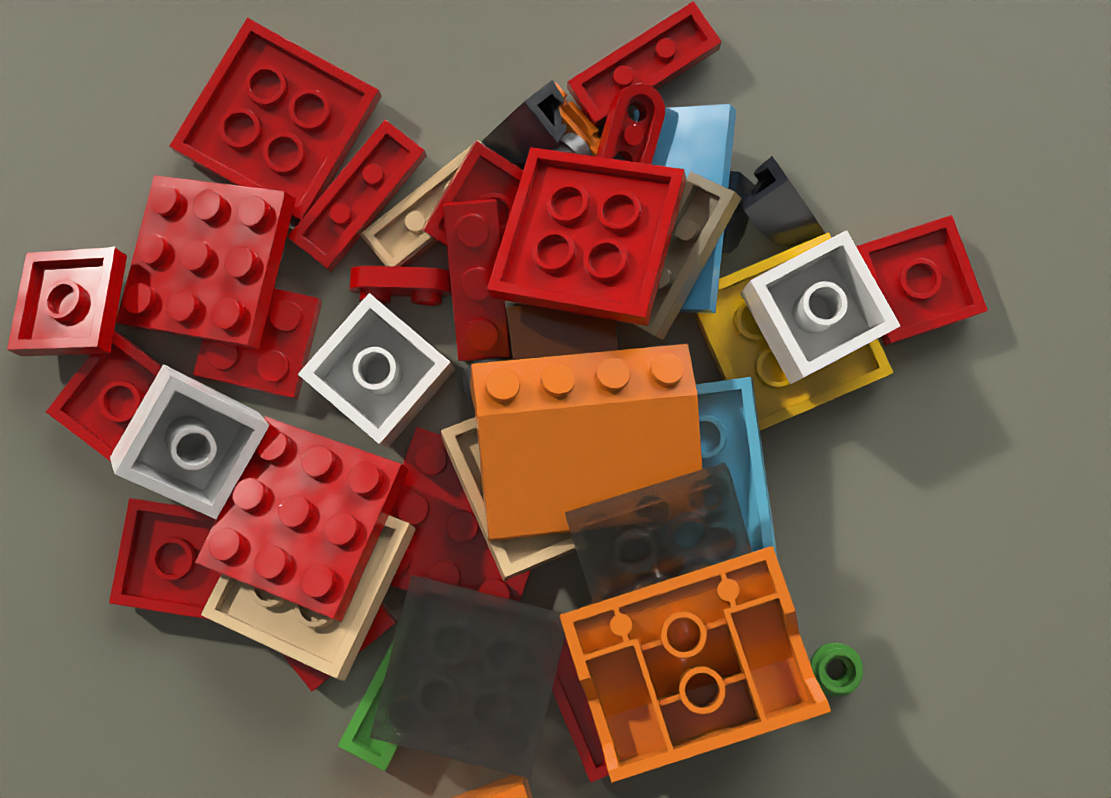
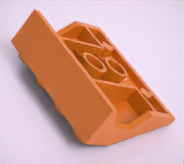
[470,344,705,542]
[559,546,831,783]

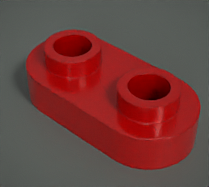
[596,83,665,164]
[349,266,452,306]

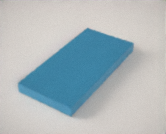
[633,104,736,313]

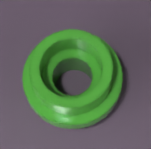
[810,642,863,697]

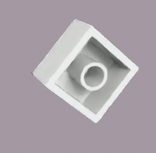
[740,230,900,385]
[298,293,455,448]
[110,364,269,519]

